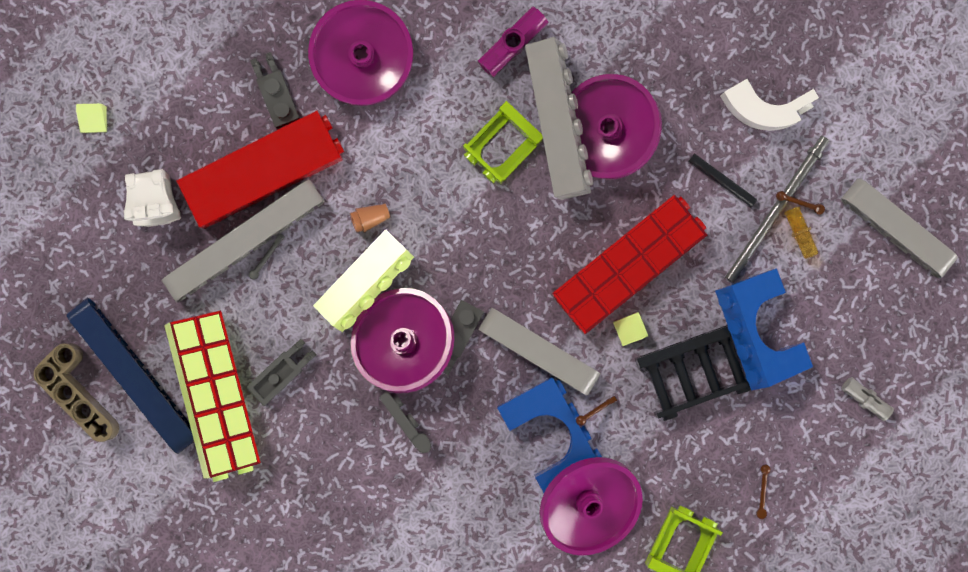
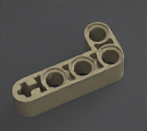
[33,343,119,442]

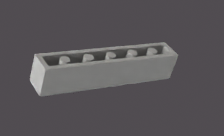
[525,37,593,200]

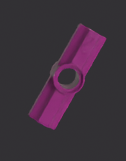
[477,6,549,78]

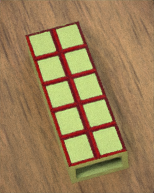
[164,310,261,482]

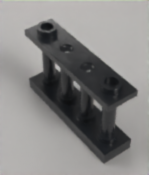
[634,325,751,421]

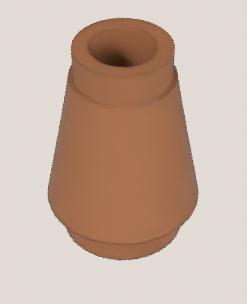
[350,204,390,233]

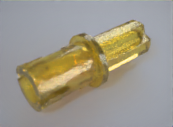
[784,206,818,259]

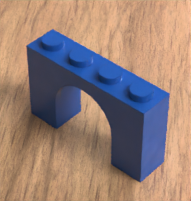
[715,268,813,391]
[497,377,602,493]

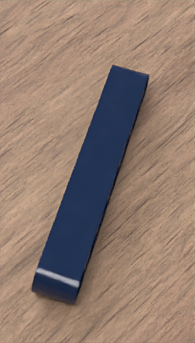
[66,297,194,454]

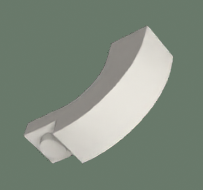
[720,79,819,131]

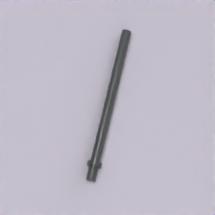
[725,136,830,283]

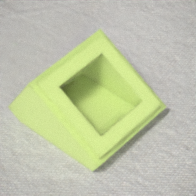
[76,103,107,133]
[613,312,648,346]

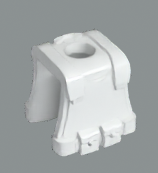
[123,169,181,227]

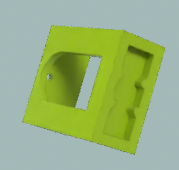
[463,101,543,185]
[645,505,723,572]

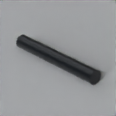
[688,153,757,207]

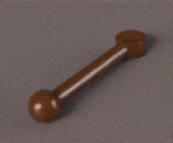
[776,191,825,215]
[576,396,617,426]
[756,464,771,519]

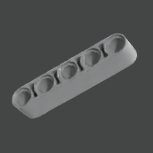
[841,178,958,279]
[478,307,601,396]

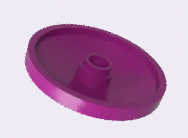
[308,0,413,106]
[571,74,662,179]
[351,288,454,393]
[539,457,643,555]

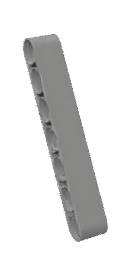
[161,180,325,303]

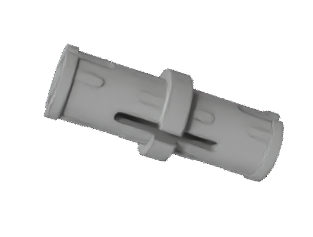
[841,377,894,421]

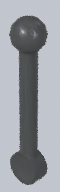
[249,233,285,280]

